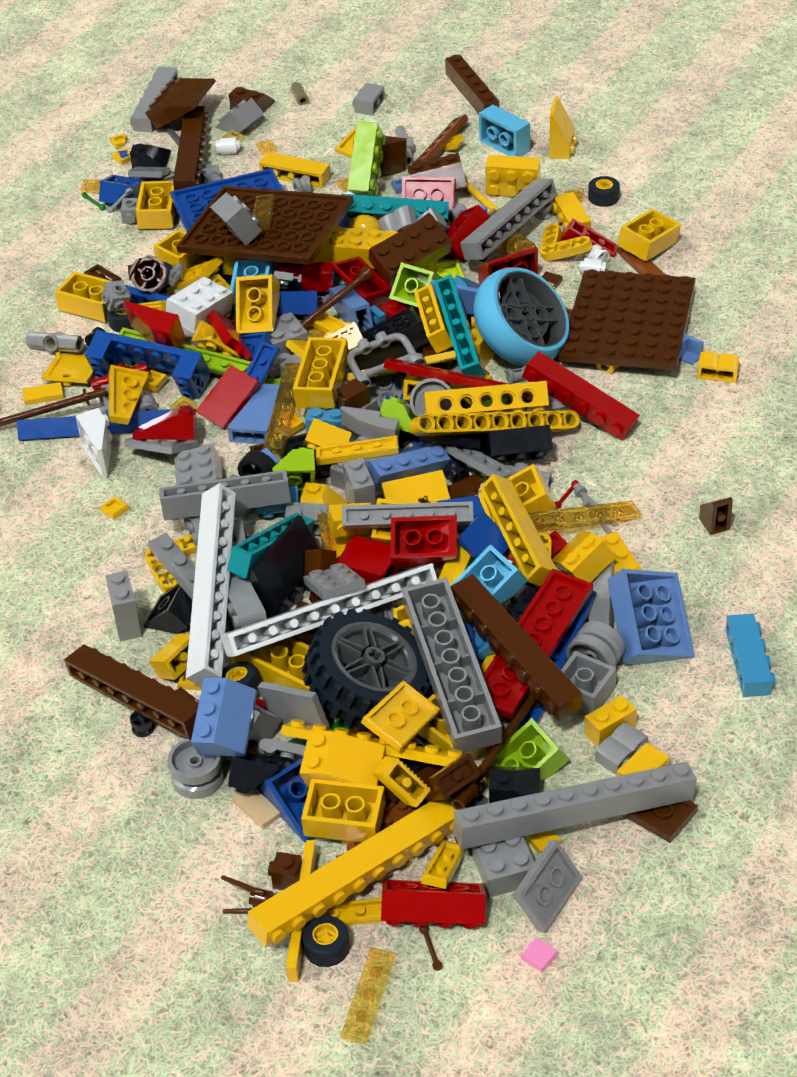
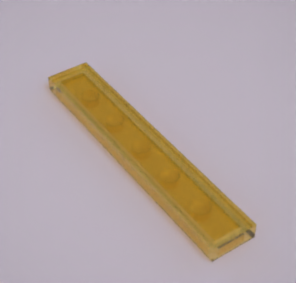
[262,363,300,454]
[528,500,641,532]

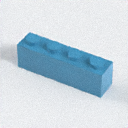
[725,613,775,697]

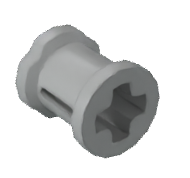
[447,203,467,224]
[505,366,526,384]

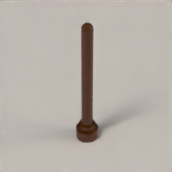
[300,266,375,328]

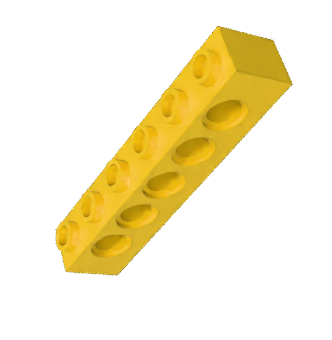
[423,381,549,414]

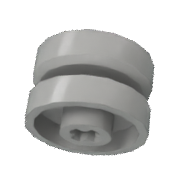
[410,378,451,417]
[566,621,626,667]
[168,738,224,799]

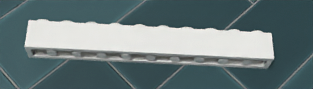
[186,483,236,687]
[220,563,438,657]

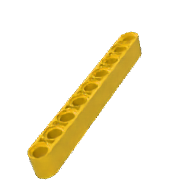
[409,410,580,436]

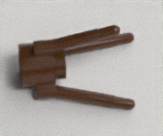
[221,875,274,914]

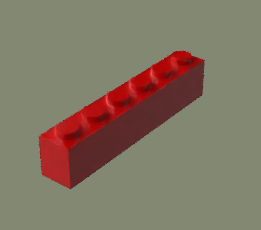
[522,351,640,441]

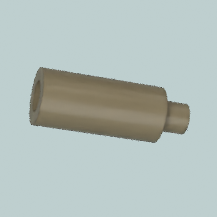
[291,82,309,105]

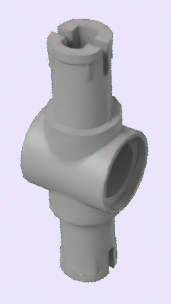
[395,126,414,164]
[201,160,222,184]

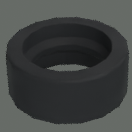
[237,450,276,476]

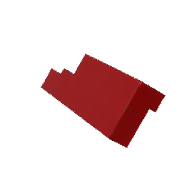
[207,309,254,362]

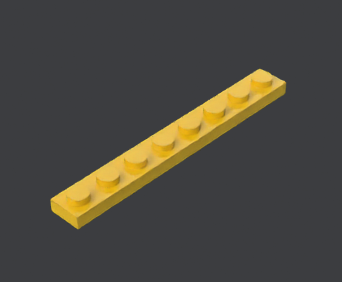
[281,719,463,766]

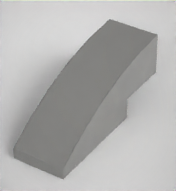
[341,406,400,439]

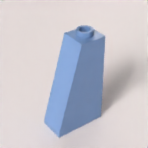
[329,284,373,332]
[228,383,283,444]

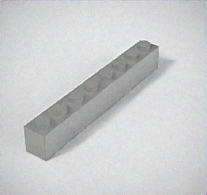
[460,178,557,260]

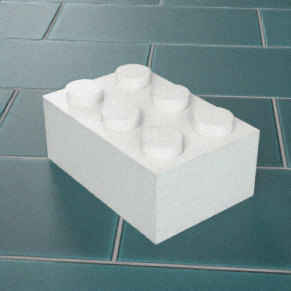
[166,277,233,333]

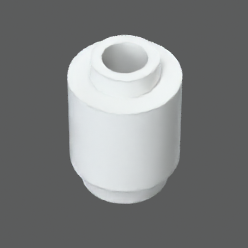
[216,137,241,155]
[579,258,607,276]

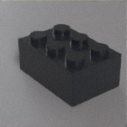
[482,425,553,463]

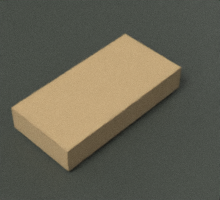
[232,789,281,830]

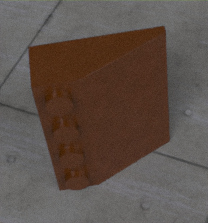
[145,78,216,129]

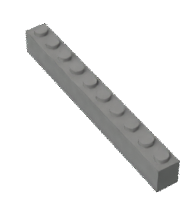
[182,516,267,630]
[453,762,697,850]

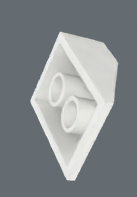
[76,408,112,480]

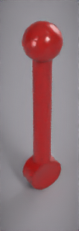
[554,480,579,509]

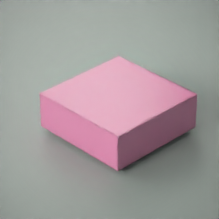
[521,937,558,973]

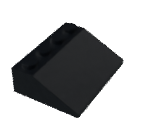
[354,306,429,371]
[249,515,320,619]

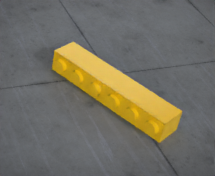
[480,474,557,586]

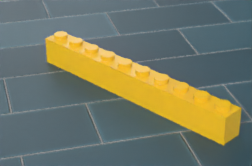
[247,796,456,948]

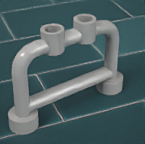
[346,331,426,388]

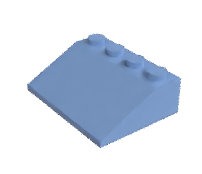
[607,569,695,665]

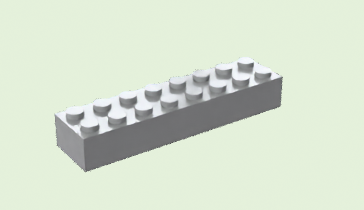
[402,578,502,753]

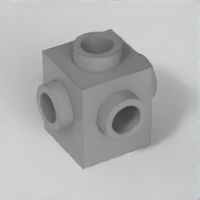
[101,280,131,312]

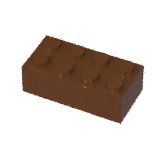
[368,214,452,286]

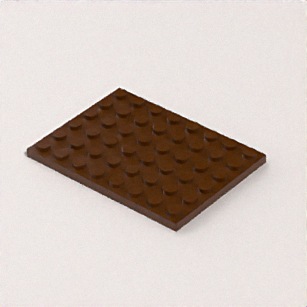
[176,186,354,265]
[559,269,696,371]

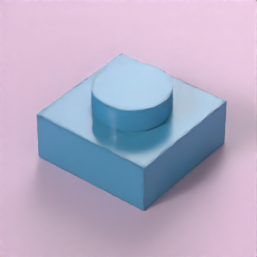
[370,305,386,326]

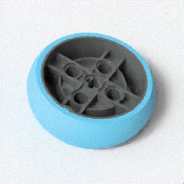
[474,267,569,366]

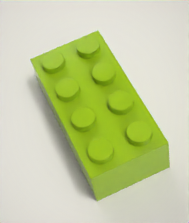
[347,121,386,196]

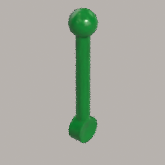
[81,192,106,211]

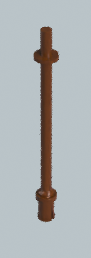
[0,387,108,427]
[451,690,542,810]

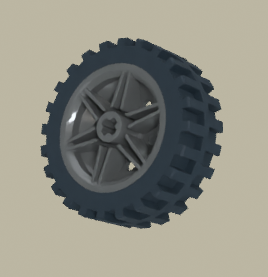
[302,609,431,731]

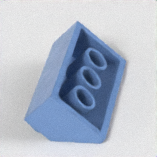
[364,443,450,493]

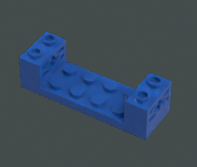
[85,330,211,400]

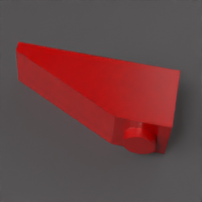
[559,218,619,257]

